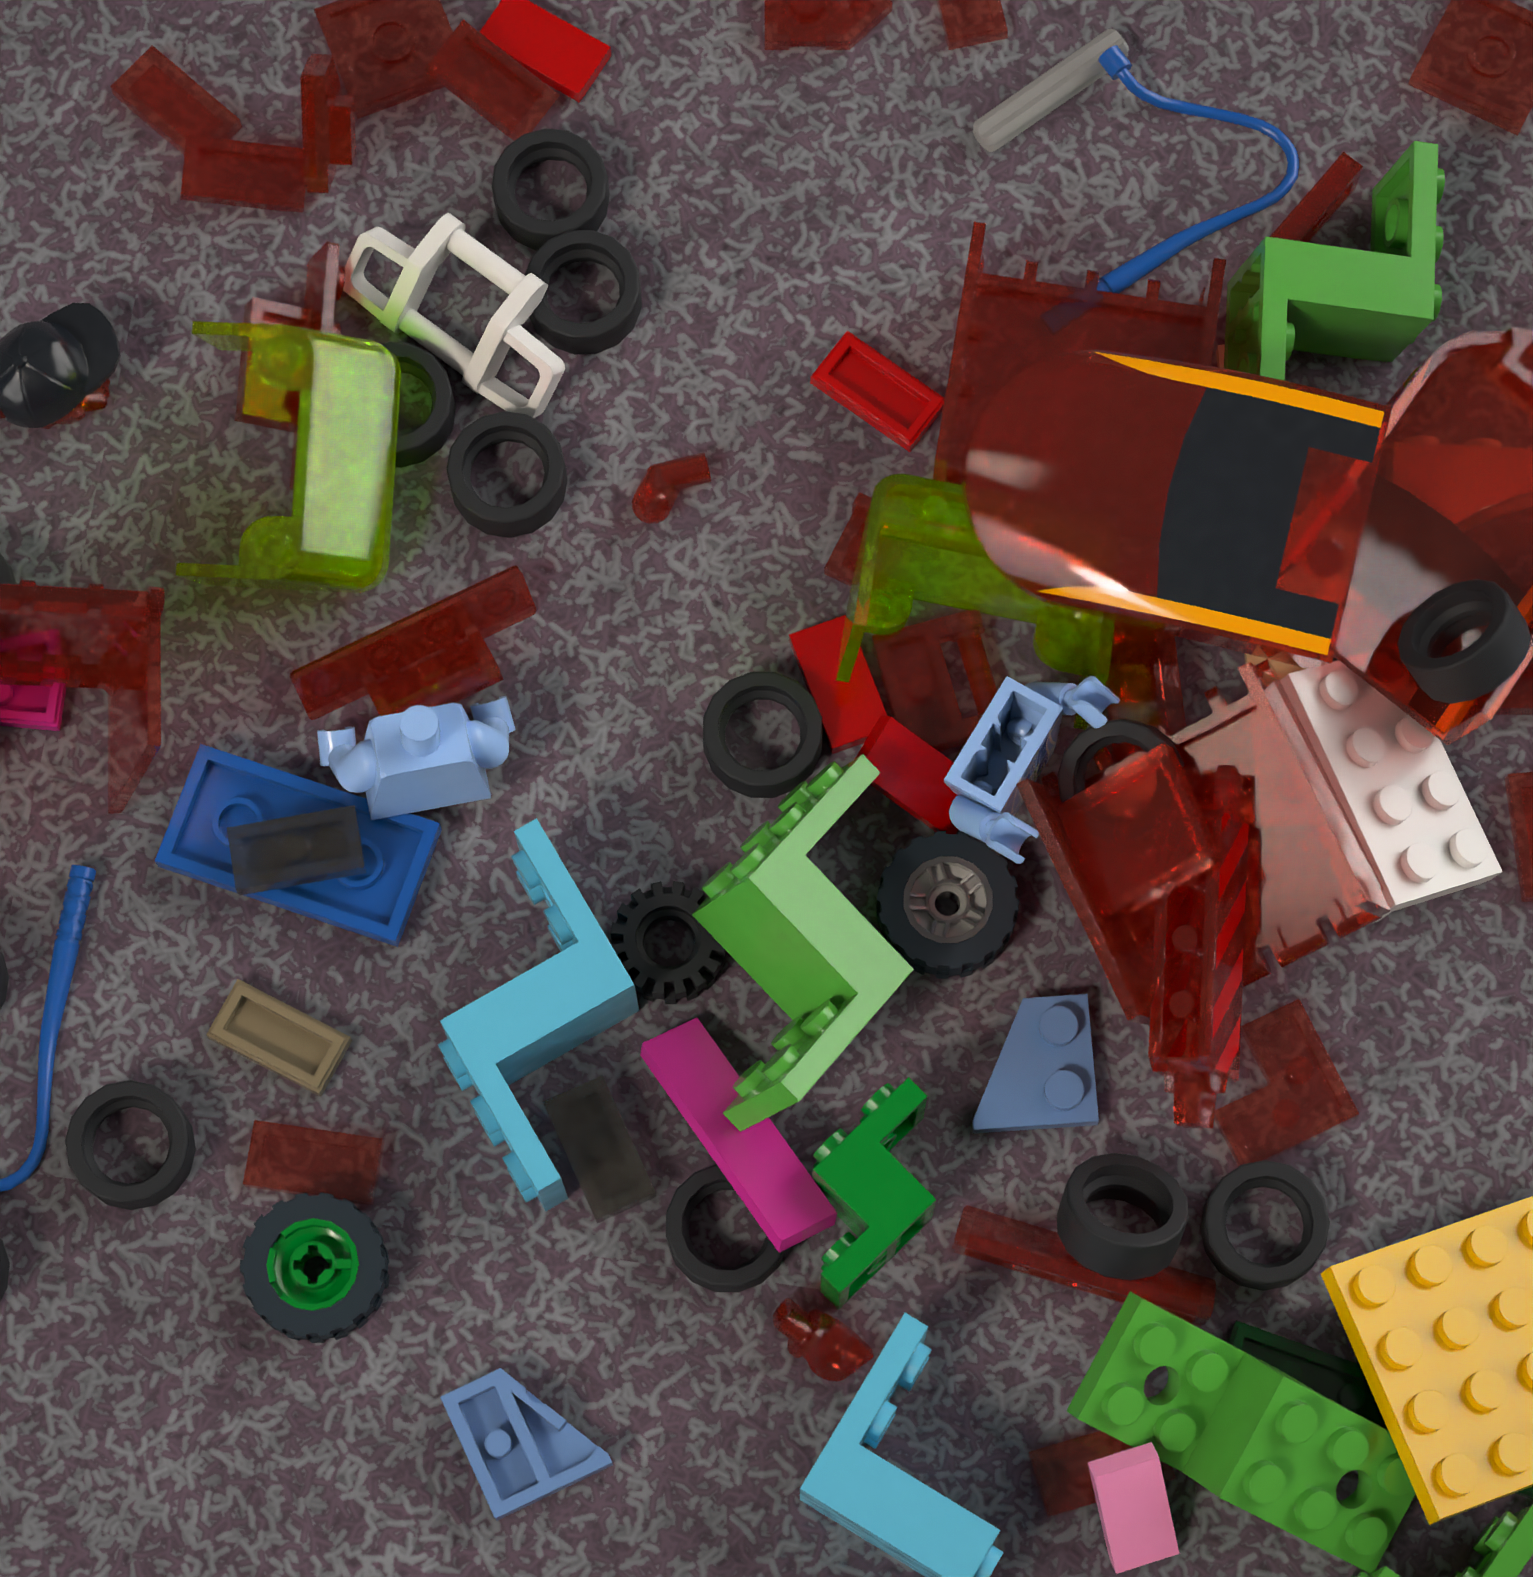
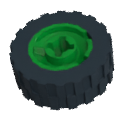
[240,1192,390,1343]

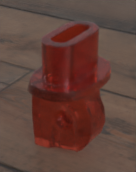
[772,1298,874,1381]

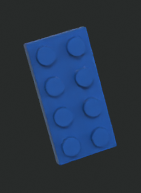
[155,744,442,947]

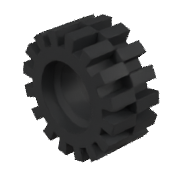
[610,881,727,1004]

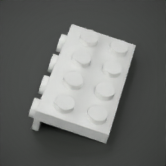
[1259,645,1503,925]

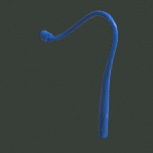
[1039,45,1299,337]
[0,865,96,1192]

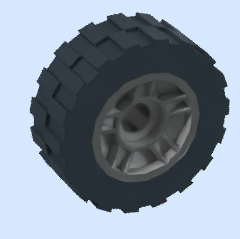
[876,831,1019,979]

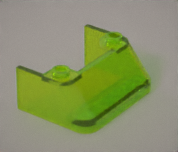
[176,321,401,593]
[836,474,1123,730]

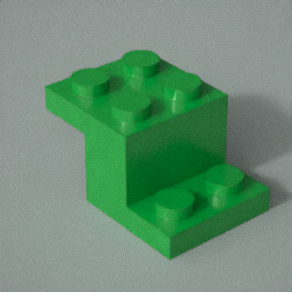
[813,1077,936,1310]

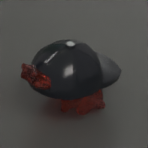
[0,303,121,429]

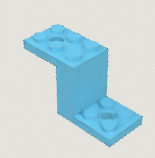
[437,818,639,1211]
[800,1313,1003,1577]

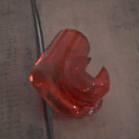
[632,452,711,524]

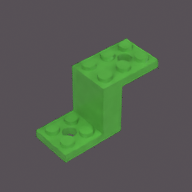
[1224,141,1445,389]
[692,754,914,1132]

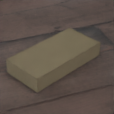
[206,979,352,1097]

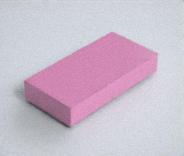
[1088,1442,1179,1574]

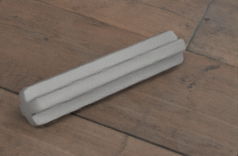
[972,29,1129,152]

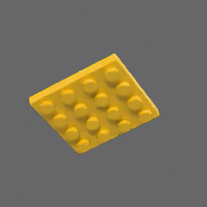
[1321,1196,1533,1525]

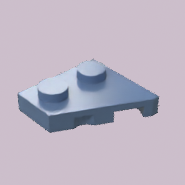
[972,994,1099,1133]
[440,1368,613,1521]

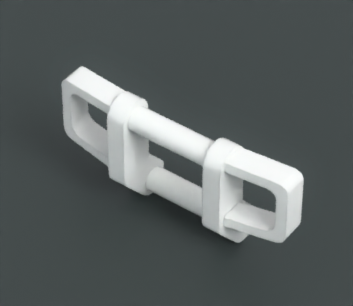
[339,213,565,418]

